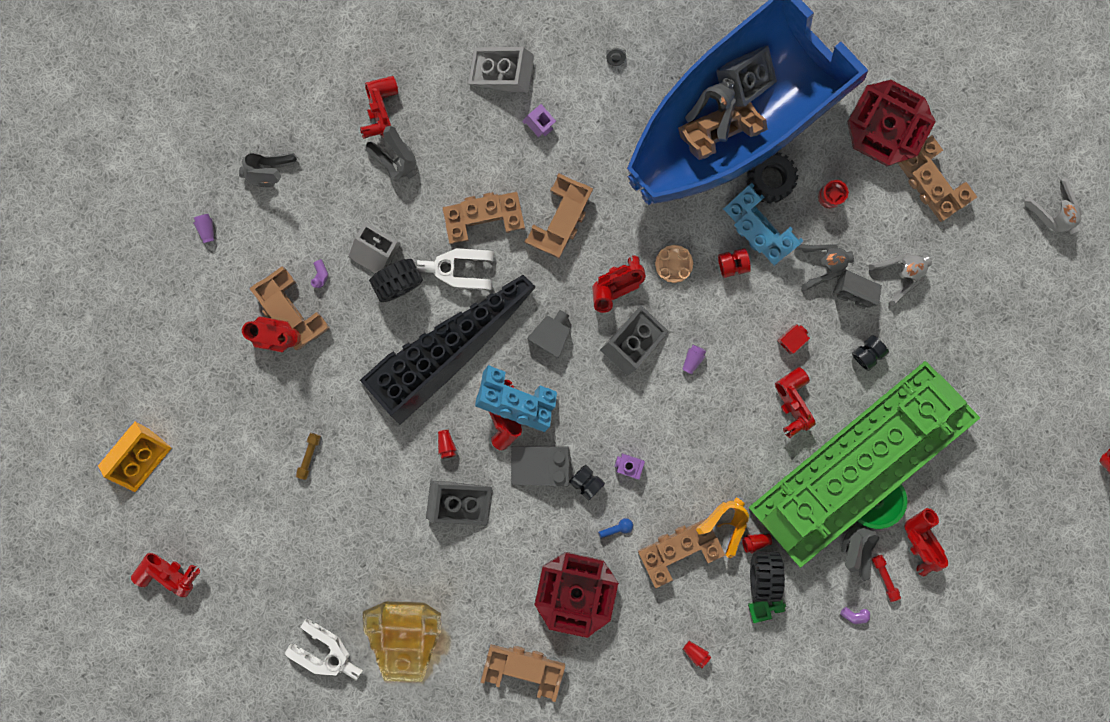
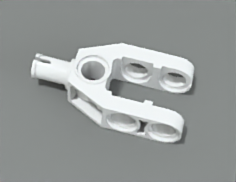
[417,248,494,290]
[285,619,363,681]

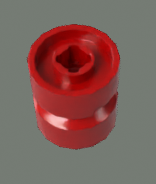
[818,180,849,209]
[718,248,751,278]

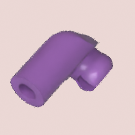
[311,259,328,288]
[840,607,870,624]

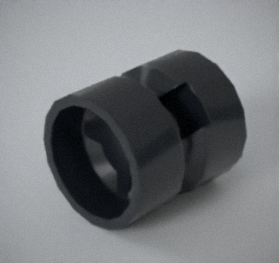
[852,335,889,371]
[569,464,605,501]

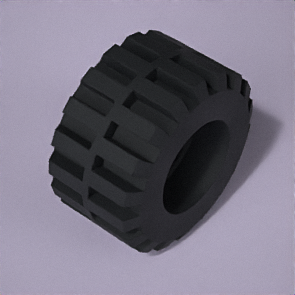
[746,152,799,204]
[369,259,423,302]
[750,552,785,602]

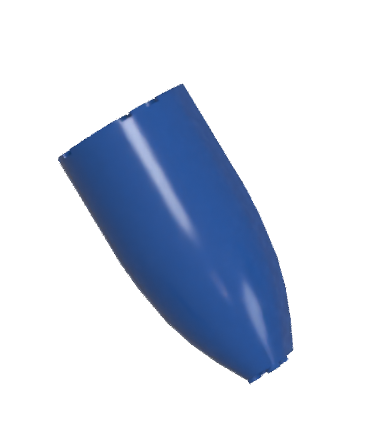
[627,0,868,206]

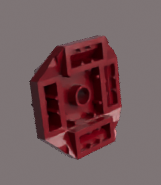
[847,80,936,167]
[534,552,619,638]

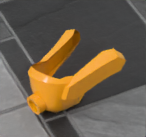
[696,497,749,558]

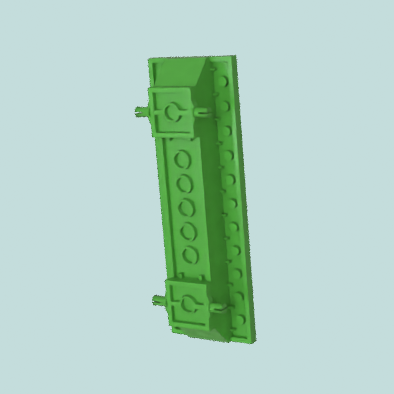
[749,360,980,568]

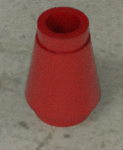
[438,430,457,459]
[742,533,772,554]
[682,640,711,669]

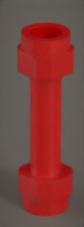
[872,554,901,602]

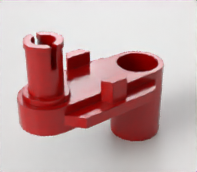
[360,76,398,139]
[592,255,646,313]
[242,316,301,352]
[775,367,816,438]
[489,380,522,451]
[904,508,948,577]
[131,553,200,597]

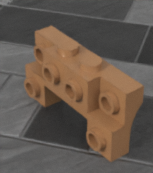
[678,102,768,160]
[898,135,977,222]
[525,173,593,259]
[442,192,525,245]
[249,266,330,351]
[638,518,725,589]
[480,644,565,702]

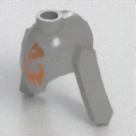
[1024,178,1082,235]
[869,253,932,307]

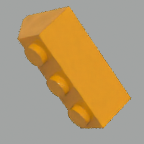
[98,421,172,492]

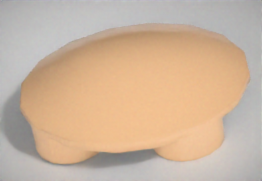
[655,245,693,283]

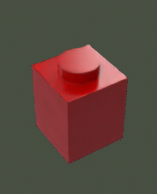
[777,324,810,354]

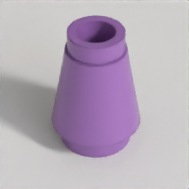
[193,214,214,243]
[682,344,706,374]

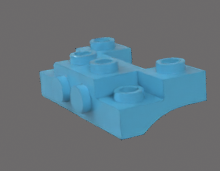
[723,183,803,266]
[475,365,557,432]

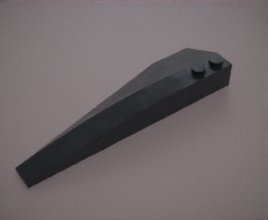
[360,275,536,425]

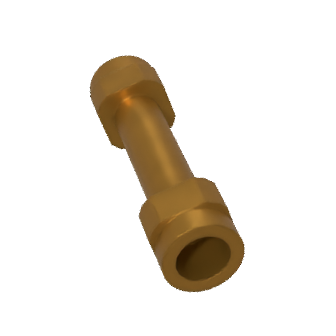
[295,433,321,480]

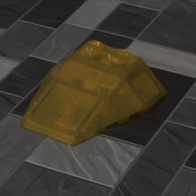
[363,601,442,682]

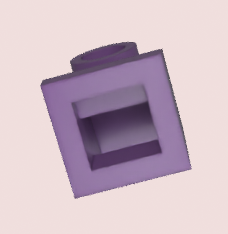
[522,104,556,137]
[614,453,645,480]

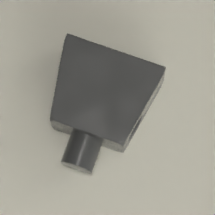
[527,310,570,358]

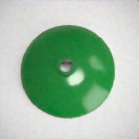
[858,484,907,529]

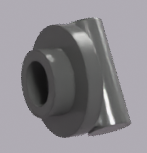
[606,48,626,66]

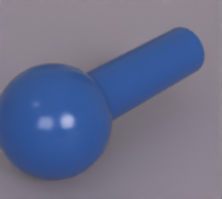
[598,518,633,539]

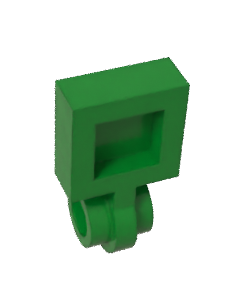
[748,599,787,623]

